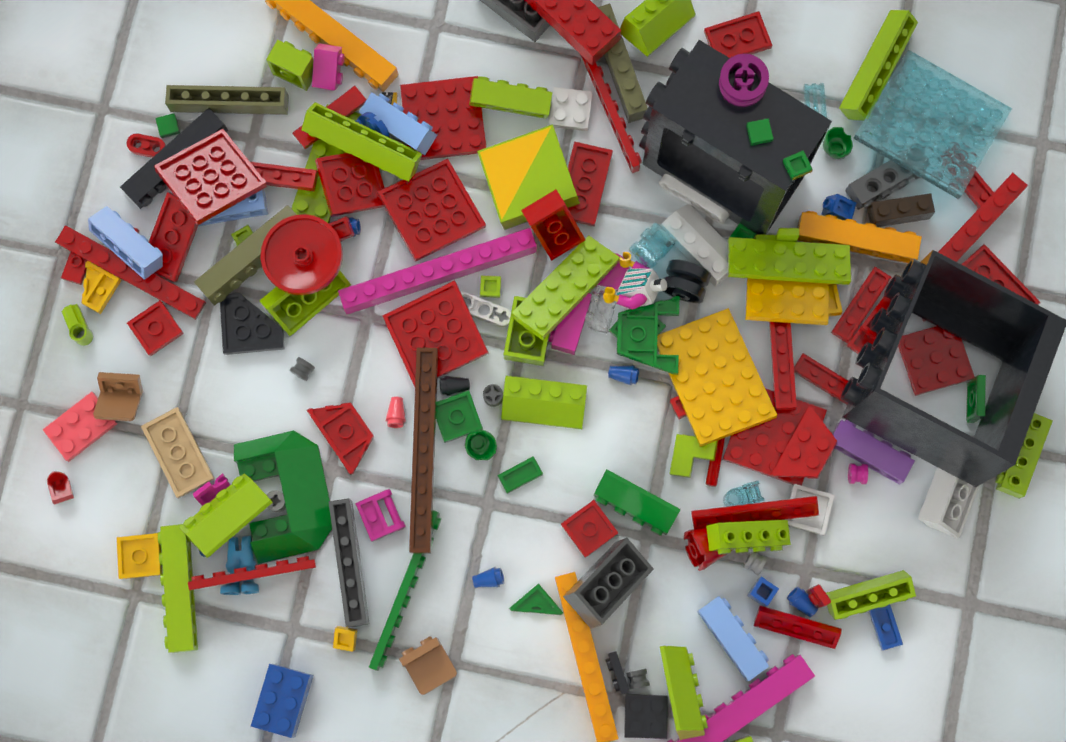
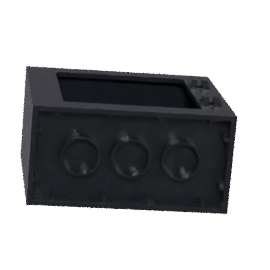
[639,40,832,235]
[841,250,1066,487]

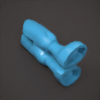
[220,536,259,595]

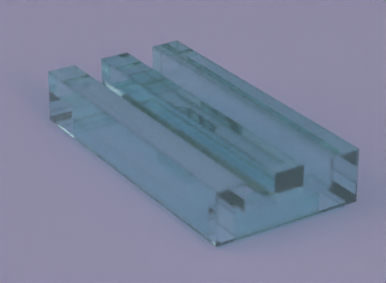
[803,83,827,117]

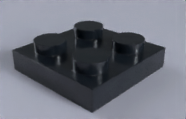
[624,694,668,739]

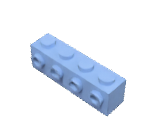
[359,92,437,155]
[198,189,268,226]
[88,206,163,280]
[697,596,769,681]

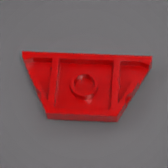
[306,402,374,475]
[771,406,838,479]

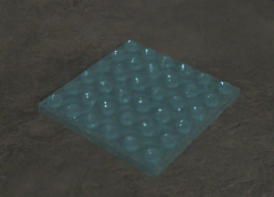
[853,50,1012,199]

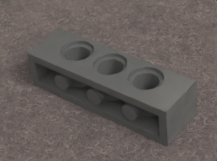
[845,145,929,210]

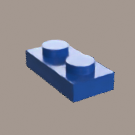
[868,604,903,651]

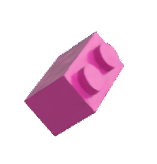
[312,44,345,91]

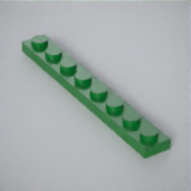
[368,510,442,671]

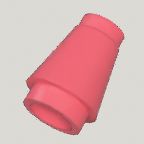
[385,397,406,428]

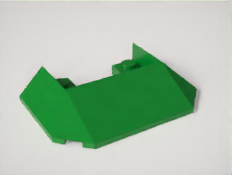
[234,430,332,564]

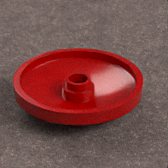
[261,214,343,295]

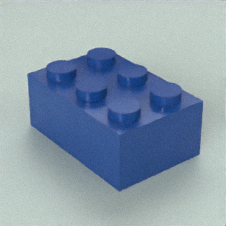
[250,664,314,738]

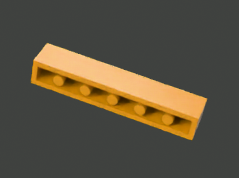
[797,211,922,263]

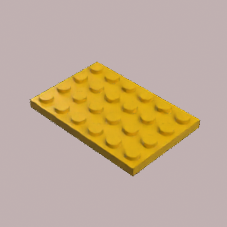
[657,308,777,447]

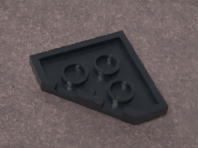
[220,293,285,355]

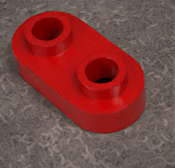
[126,133,166,158]

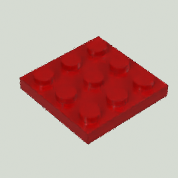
[315,153,384,217]
[898,326,975,396]

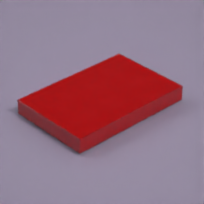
[704,11,773,58]

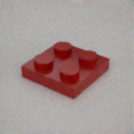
[127,300,184,356]
[560,500,618,558]

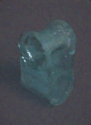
[723,481,765,507]

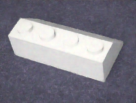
[660,204,728,287]
[918,468,980,538]

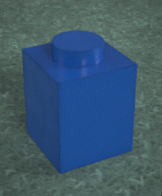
[747,577,779,607]

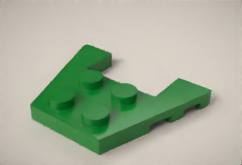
[617,296,680,375]

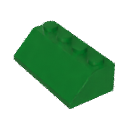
[594,469,681,536]

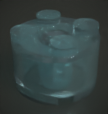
[629,223,676,269]

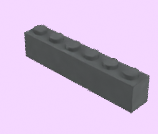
[328,498,370,628]

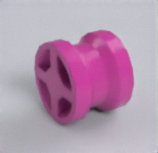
[848,463,868,484]

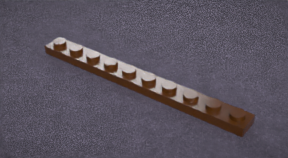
[409,348,438,554]

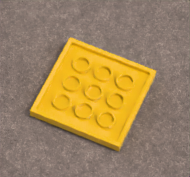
[745,278,829,325]

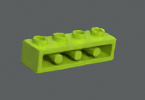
[469,76,552,119]
[995,413,1053,499]
[707,520,791,554]
[826,570,916,620]

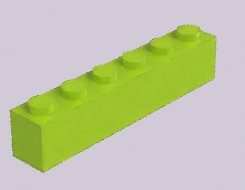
[839,10,918,121]
[301,102,422,182]
[158,524,198,653]

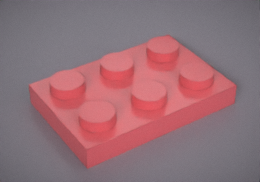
[43,392,118,462]

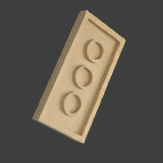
[141,407,215,499]

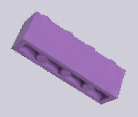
[832,420,915,485]

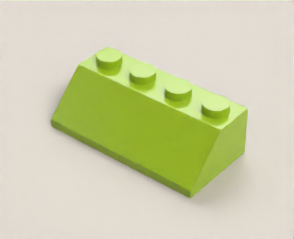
[620,0,696,57]
[259,270,351,336]
[501,376,587,430]
[180,474,273,558]
[660,646,708,740]

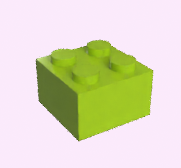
[266,40,314,91]

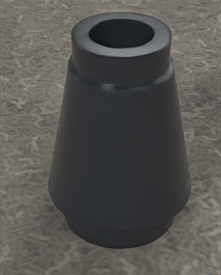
[439,376,470,396]

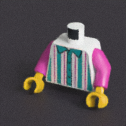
[603,252,667,310]

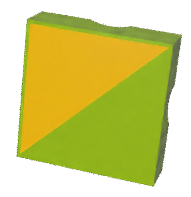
[477,124,580,230]

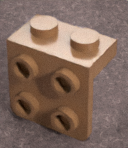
[93,372,143,421]
[399,636,457,695]

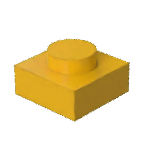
[333,626,357,652]

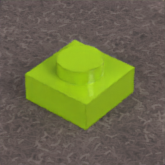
[480,276,501,298]

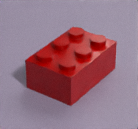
[521,189,586,261]

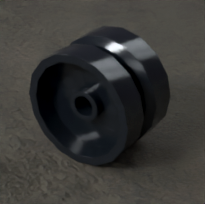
[663,260,711,303]

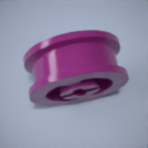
[719,54,769,107]

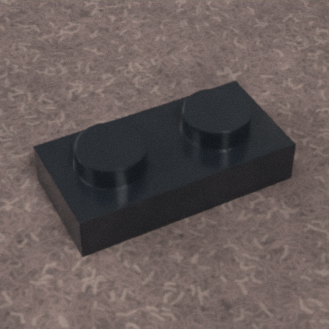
[605,651,630,695]

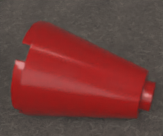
[684,528,733,571]

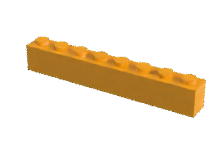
[265,0,398,92]
[555,572,618,742]

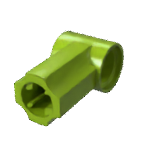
[61,304,93,346]

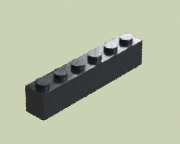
[120,108,228,209]

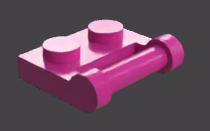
[355,489,406,542]

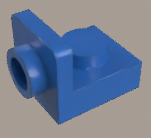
[821,194,857,220]

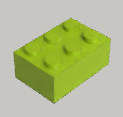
[503,296,550,366]

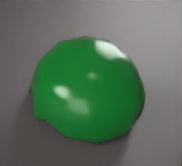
[823,127,853,159]
[464,430,497,460]

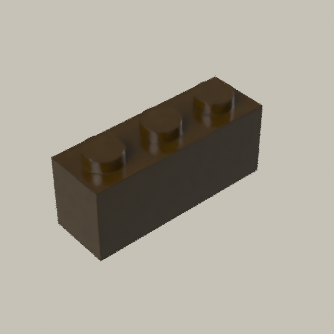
[867,193,935,227]

